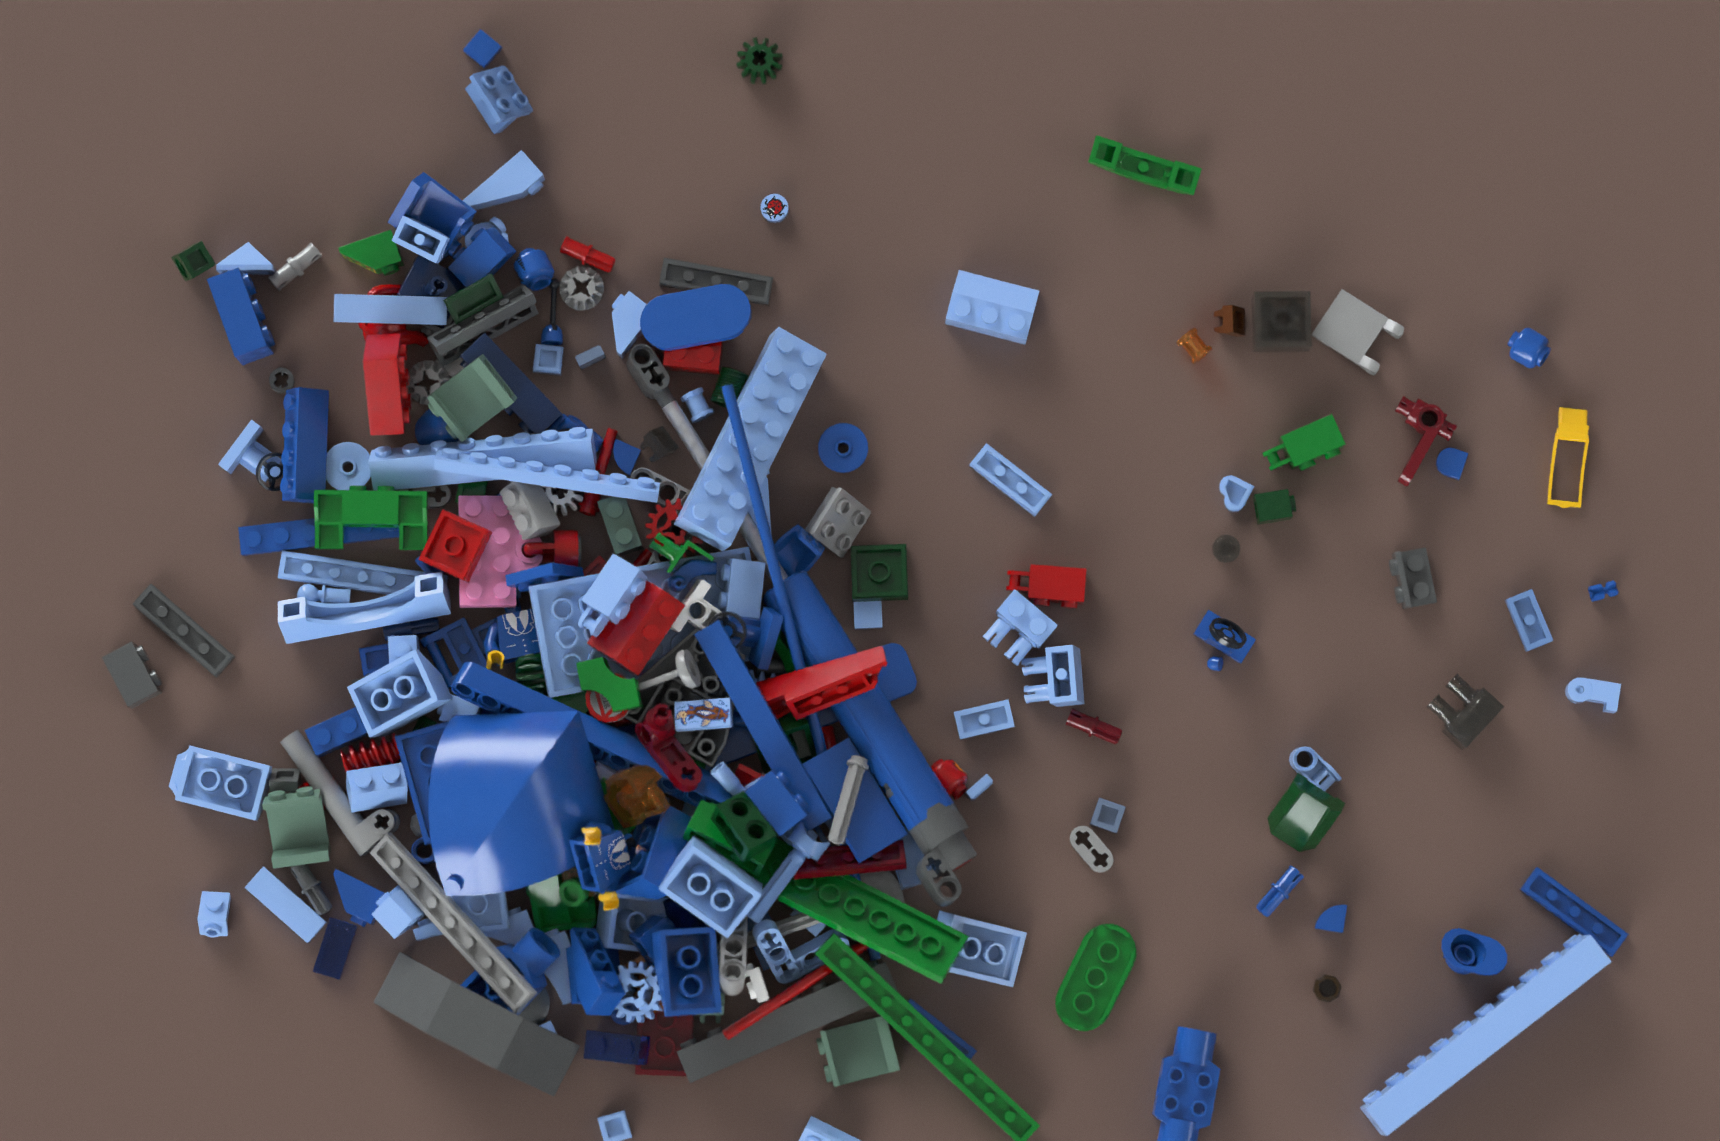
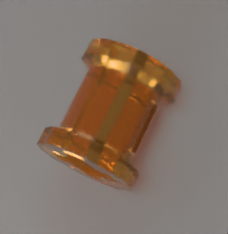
[1176,327,1213,364]

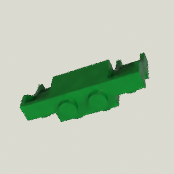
[314,486,429,550]

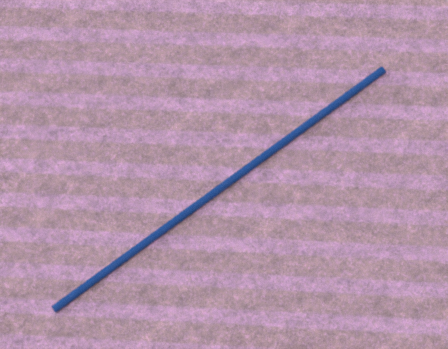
[722,384,881,961]

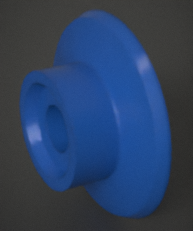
[818,423,868,473]

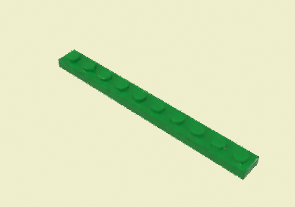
[814,932,1040,1141]

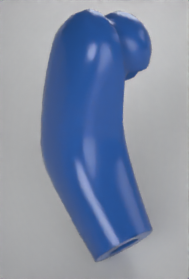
[668,559,717,592]

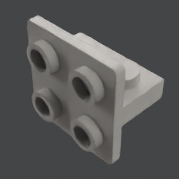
[805,487,871,558]

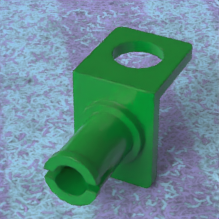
[649,532,715,574]

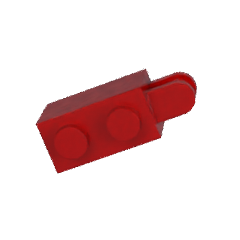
[1006,564,1087,609]

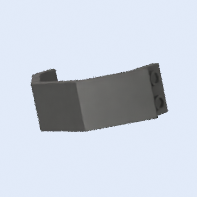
[373,952,580,1096]

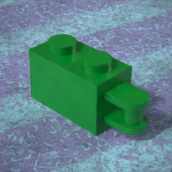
[1262,414,1346,471]

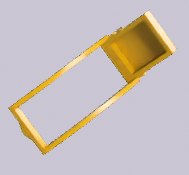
[1547,407,1589,508]

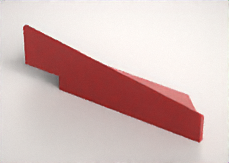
[756,646,887,720]

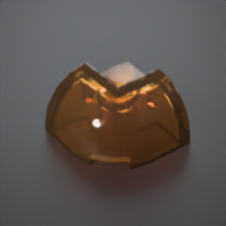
[604,765,671,828]

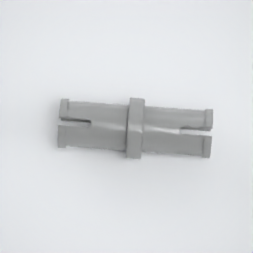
[268,242,322,292]

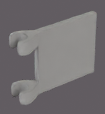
[1311,289,1404,376]

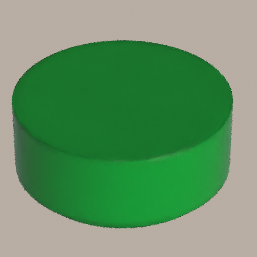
[559,877,589,907]

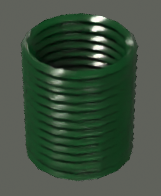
[710,367,749,408]

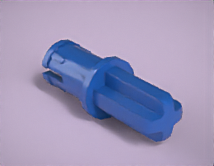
[1256,865,1304,917]

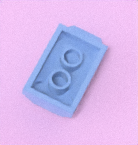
[169,745,272,821]

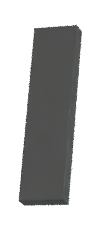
[659,258,773,306]
[132,583,235,678]

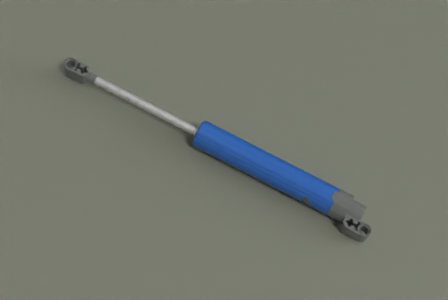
[626,344,977,907]

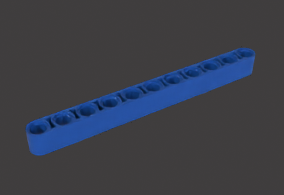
[451,662,734,813]

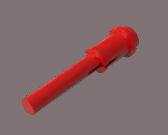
[578,428,618,517]

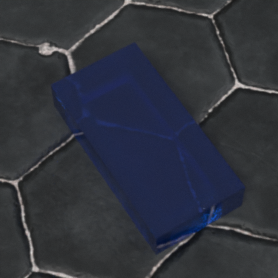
[313,917,358,980]

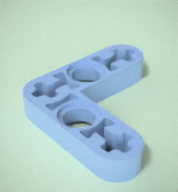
[752,920,850,984]

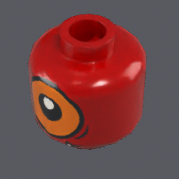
[931,759,968,800]

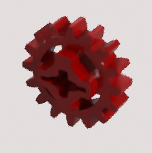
[645,498,703,558]

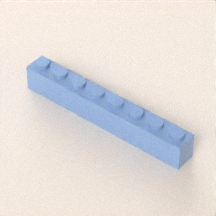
[368,427,597,491]

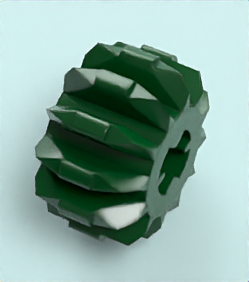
[736,37,783,85]
[515,653,548,696]

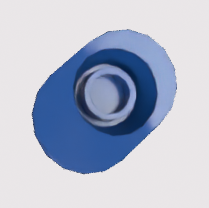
[1441,928,1507,976]

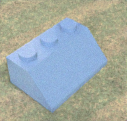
[945,270,1039,345]
[347,649,453,738]
[659,835,763,938]

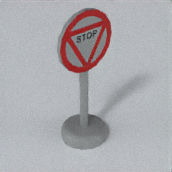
[585,649,701,723]

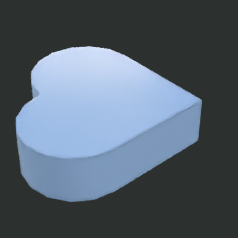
[1219,475,1254,512]

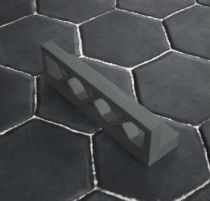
[427,284,539,367]

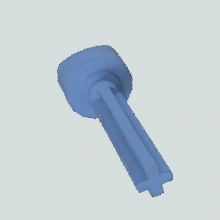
[746,821,830,924]

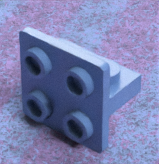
[465,65,533,134]

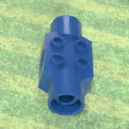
[461,928,560,1015]
[1152,1026,1220,1141]

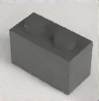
[102,641,162,709]

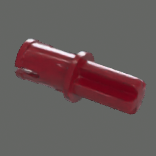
[1066,708,1122,744]

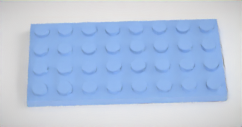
[529,547,761,698]

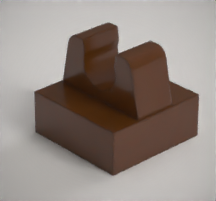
[1214,305,1245,337]

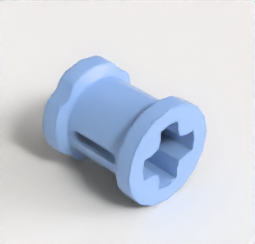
[680,387,715,423]

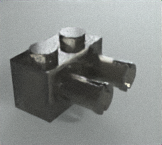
[1426,673,1504,750]

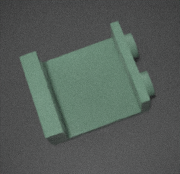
[427,354,517,442]
[262,787,331,869]
[816,1016,900,1087]

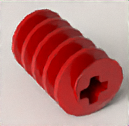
[340,733,401,772]

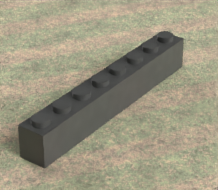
[677,959,899,1083]

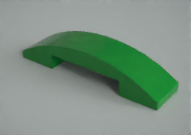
[1088,135,1202,195]

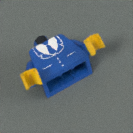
[483,596,540,670]
[569,821,636,911]

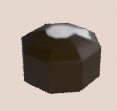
[1312,974,1341,1002]

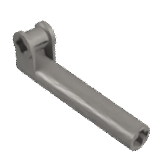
[280,730,400,857]

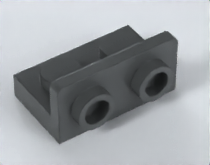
[1389,547,1437,609]

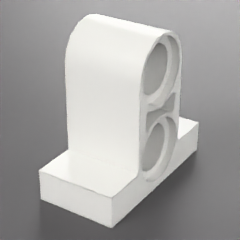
[670,579,728,632]

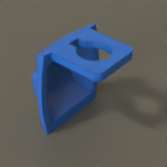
[774,524,825,577]

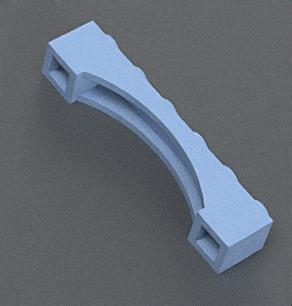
[278,572,451,644]

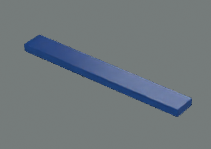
[694,620,833,832]

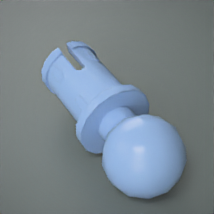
[297,584,351,603]

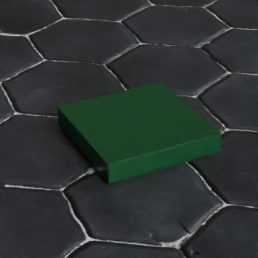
[851,544,908,602]

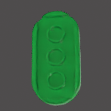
[1055,924,1137,1031]

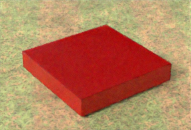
[418,509,492,583]

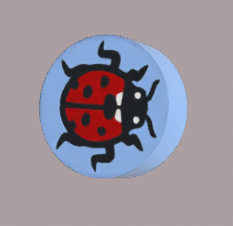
[761,194,788,223]

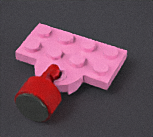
[458,496,581,608]

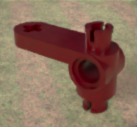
[1395,396,1457,487]
[635,704,702,792]

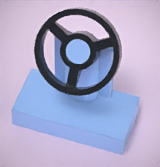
[218,420,283,491]

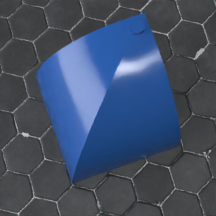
[429,711,615,896]

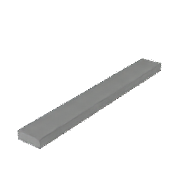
[370,833,537,1013]

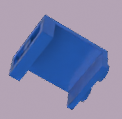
[388,172,477,262]

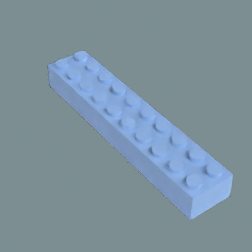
[1360,934,1611,1136]

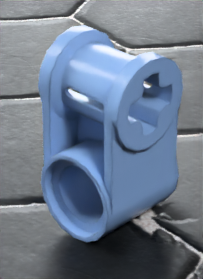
[1289,746,1342,791]

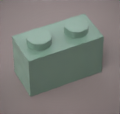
[597,496,644,557]

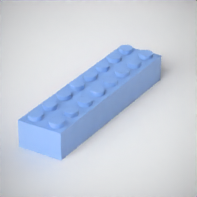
[674,327,827,551]

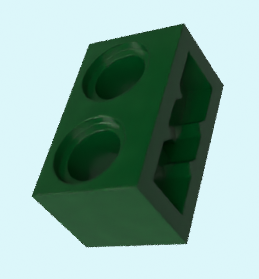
[711,791,776,863]

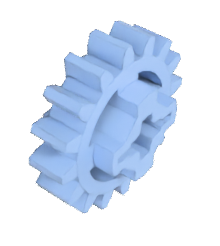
[614,961,663,1023]

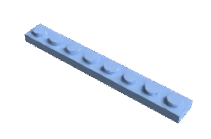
[433,448,660,503]

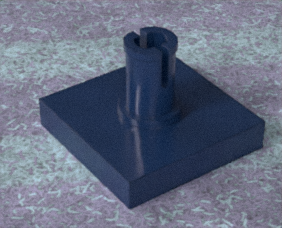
[396,255,465,329]

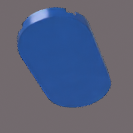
[640,284,752,351]

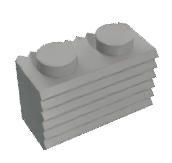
[500,481,561,540]

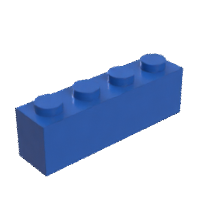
[280,387,329,504]

